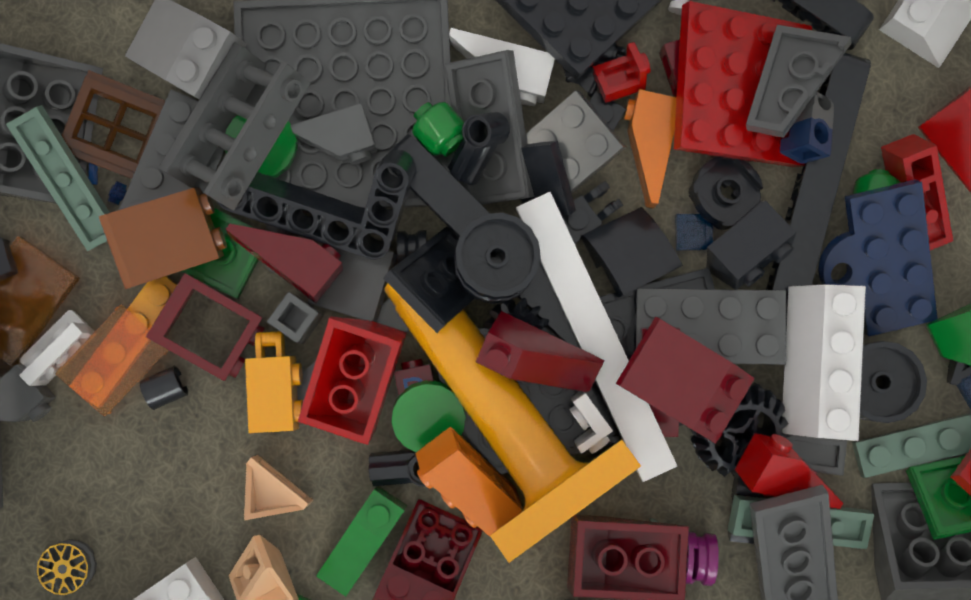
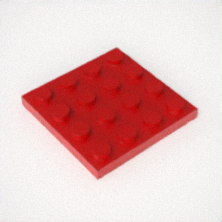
[673,1,812,167]

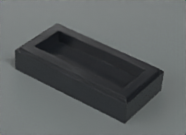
[521,141,576,216]

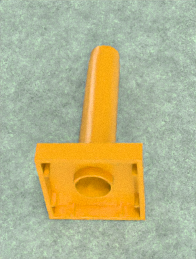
[384,284,641,563]

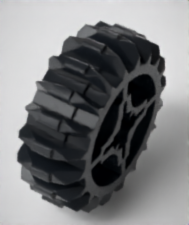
[690,382,791,479]

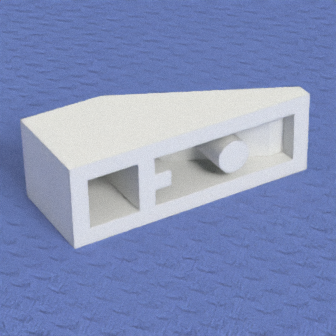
[449,28,555,106]

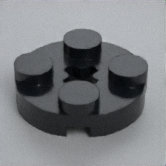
[688,156,763,230]

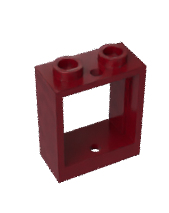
[146,273,265,381]

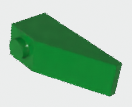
[316,486,407,597]

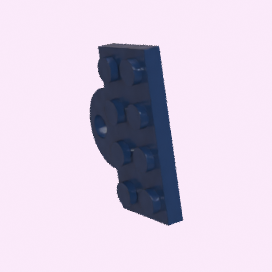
[818,179,938,337]

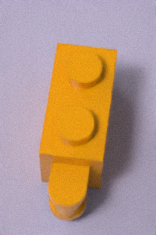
[245,331,303,433]

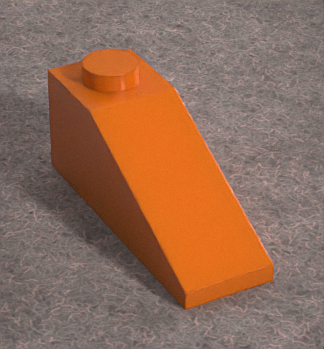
[623,89,676,209]

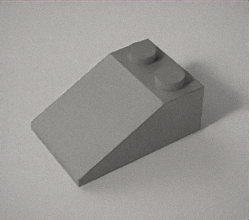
[125,0,247,99]

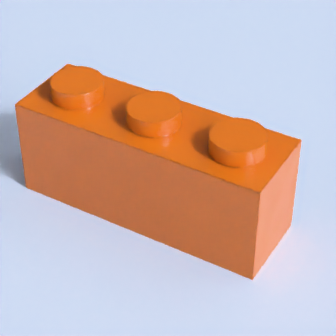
[415,427,523,536]

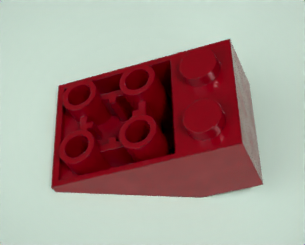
[372,499,483,600]

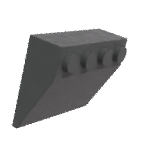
[0,43,103,204]
[871,483,971,600]

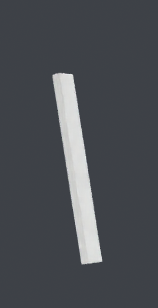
[516,192,677,482]

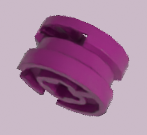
[686,532,719,586]

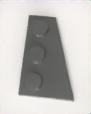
[746,25,851,138]

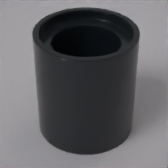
[140,365,188,410]

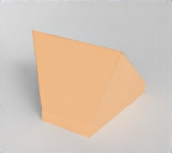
[244,455,313,520]
[229,535,299,600]

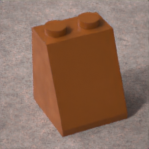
[99,187,227,289]

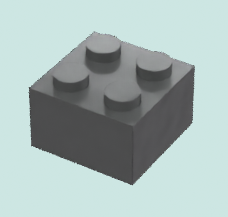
[526,90,627,193]

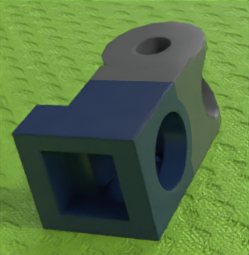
[780,92,834,164]

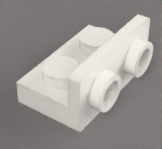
[19,310,97,386]
[569,391,613,454]

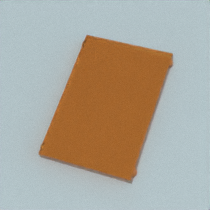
[55,304,168,417]

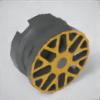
[37,539,97,595]

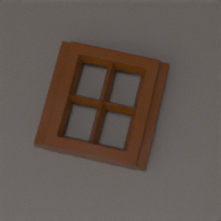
[62,70,165,179]

